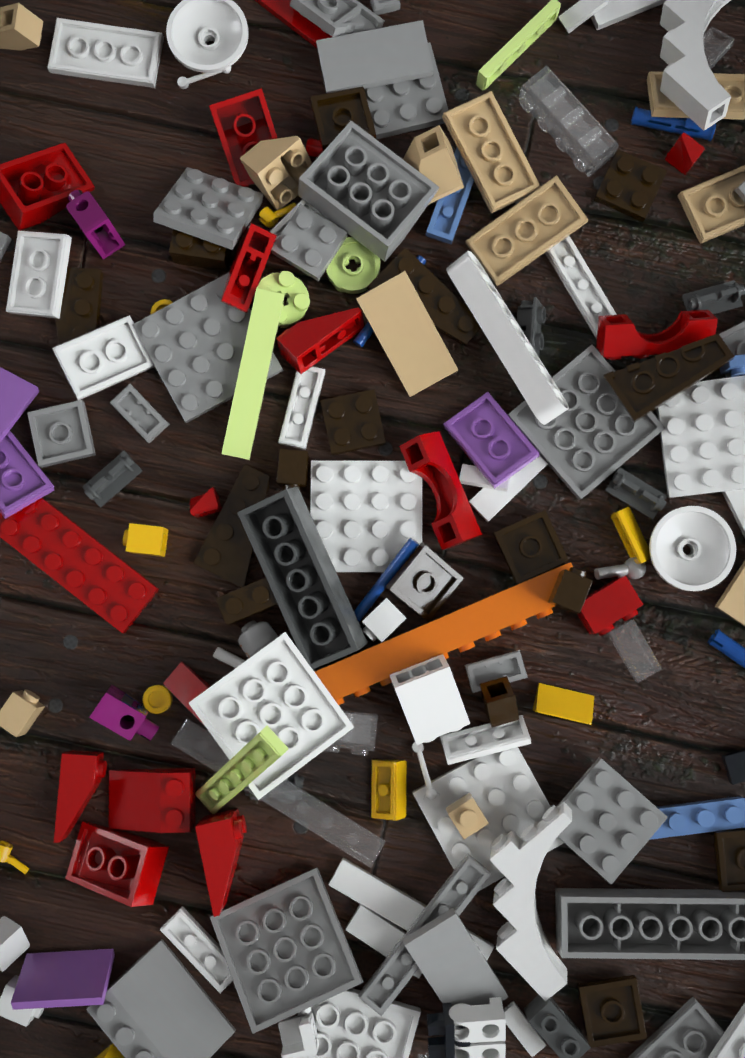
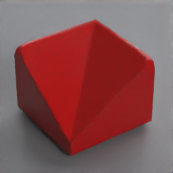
[665,132,705,175]
[190,487,222,518]

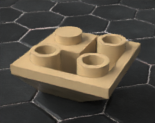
[403,125,464,205]
[240,136,312,211]

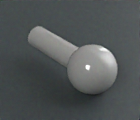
[594,557,646,580]

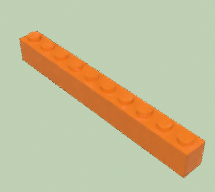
[314,562,573,705]

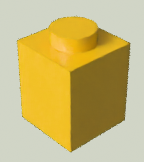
[123,523,169,557]

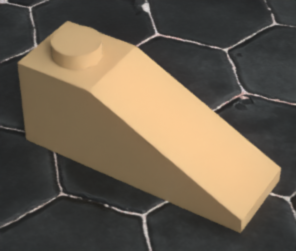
[0,3,43,51]

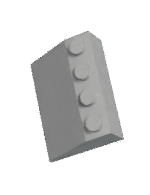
[298,121,439,262]
[86,939,236,1058]

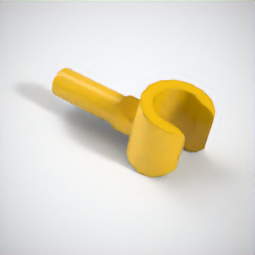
[259,203,296,228]
[0,840,30,874]

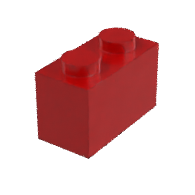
[577,575,644,636]

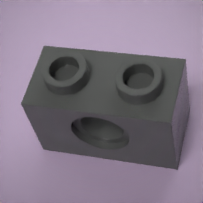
[524,995,591,1058]

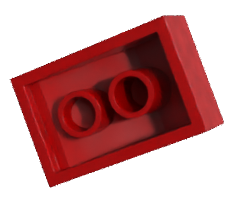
[209,88,278,187]
[0,143,95,231]
[109,768,196,833]
[195,808,247,917]
[65,822,169,907]

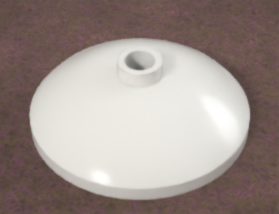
[166,0,249,73]
[649,506,736,591]

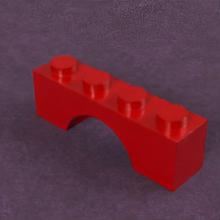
[596,310,718,360]
[399,431,482,550]

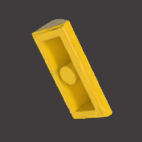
[611,507,650,564]
[533,683,594,725]
[371,760,407,821]

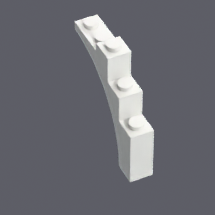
[660,0,731,131]
[489,802,572,1001]

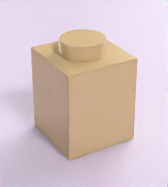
[0,689,45,737]
[446,792,489,839]

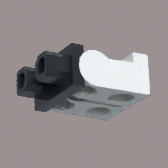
[427,997,506,1058]

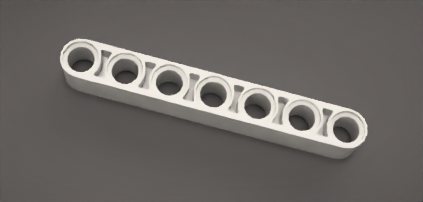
[446,251,569,425]

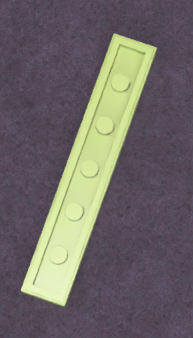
[221,288,285,460]
[195,725,288,814]

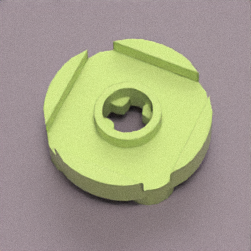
[326,237,380,294]
[255,271,310,328]

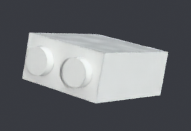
[390,654,470,745]

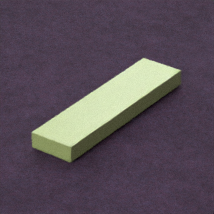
[476,0,561,91]

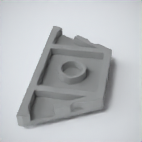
[290,0,385,37]

